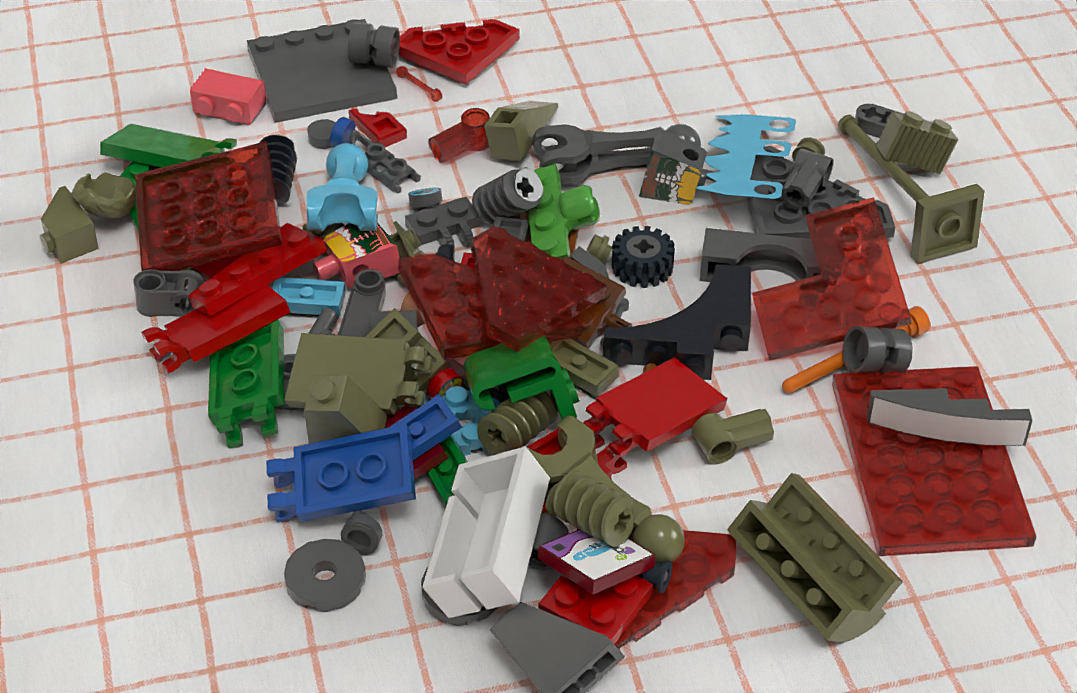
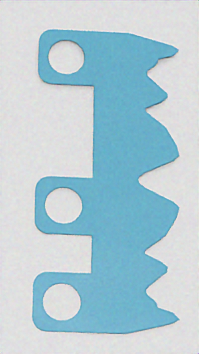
[695,114,796,199]

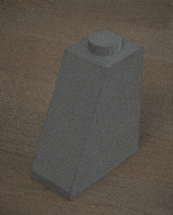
[489,602,625,693]

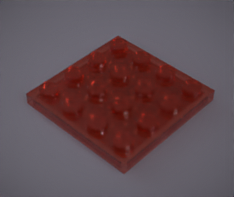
[135,141,283,271]

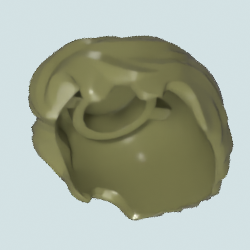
[71,172,136,219]

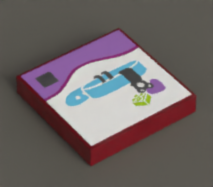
[538,529,656,594]

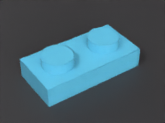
[272,277,346,316]

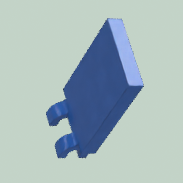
[266,424,416,523]

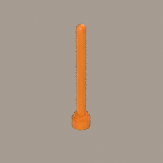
[782,306,931,393]

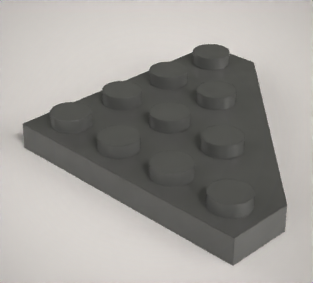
[748,146,896,241]

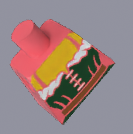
[312,223,403,288]

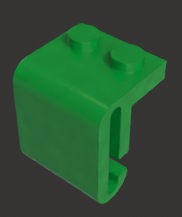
[463,333,580,419]

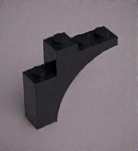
[603,264,751,380]

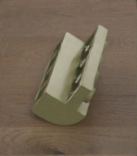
[727,473,903,642]

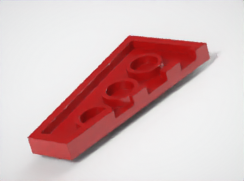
[188,223,327,317]

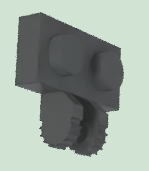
[405,196,481,248]

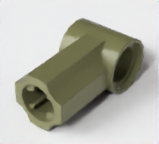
[692,409,774,464]

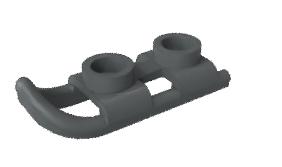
[349,130,421,194]

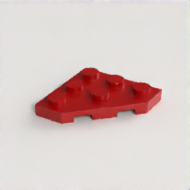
[398,19,520,85]

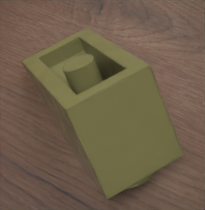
[40,186,99,264]

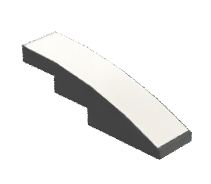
[866,388,1033,446]

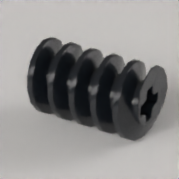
[249,135,298,207]

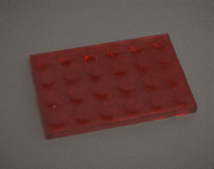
[832,366,1037,556]

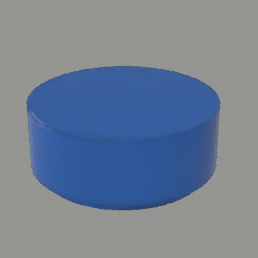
[330,117,356,148]

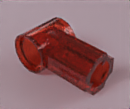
[428,108,490,163]

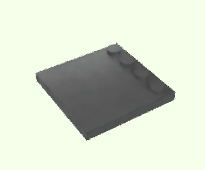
[247,19,397,123]

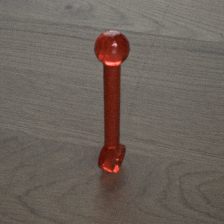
[396,66,443,102]

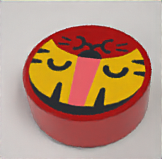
[427,368,464,399]

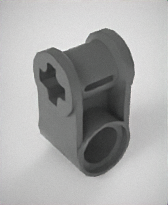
[133,269,204,317]

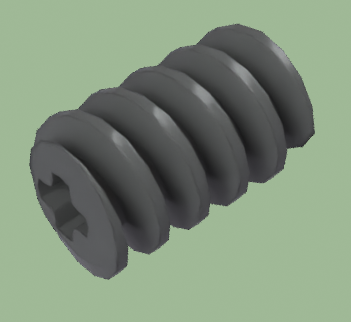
[472,167,543,225]

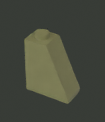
[304,375,387,444]

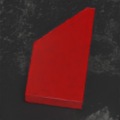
[348,108,407,147]

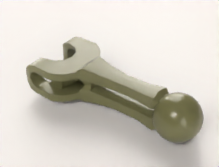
[527,415,685,563]

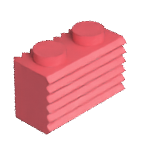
[190,68,266,125]

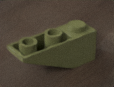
[484,101,559,161]

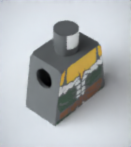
[639,129,717,205]

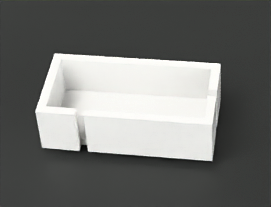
[422,446,550,618]

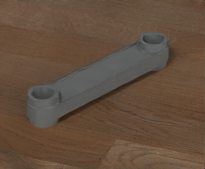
[338,269,386,337]

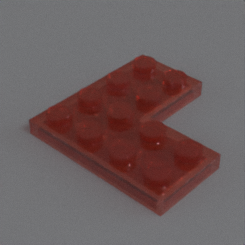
[752,197,912,360]

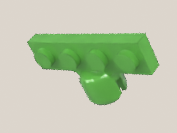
[528,164,600,273]

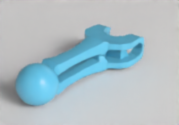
[307,143,378,231]

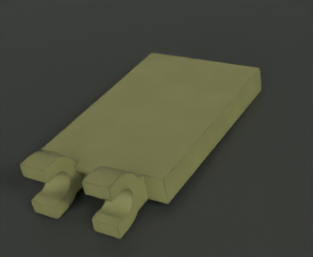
[284,333,434,415]

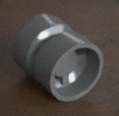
[348,22,400,68]
[842,326,913,376]

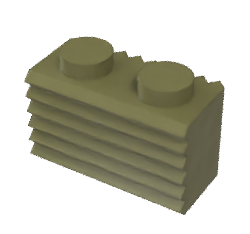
[876,111,959,175]

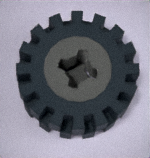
[611,226,675,288]

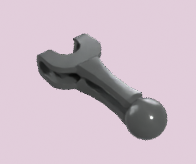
[532,124,701,184]

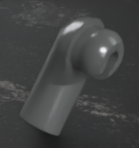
[309,308,339,335]

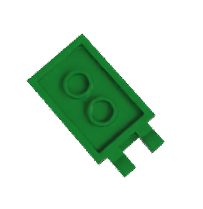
[100,123,237,178]
[208,319,284,448]

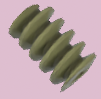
[477,391,558,455]
[545,471,634,547]

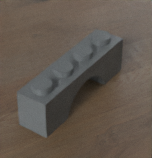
[700,228,845,295]

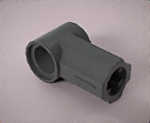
[781,149,834,210]

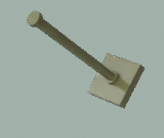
[838,115,985,264]

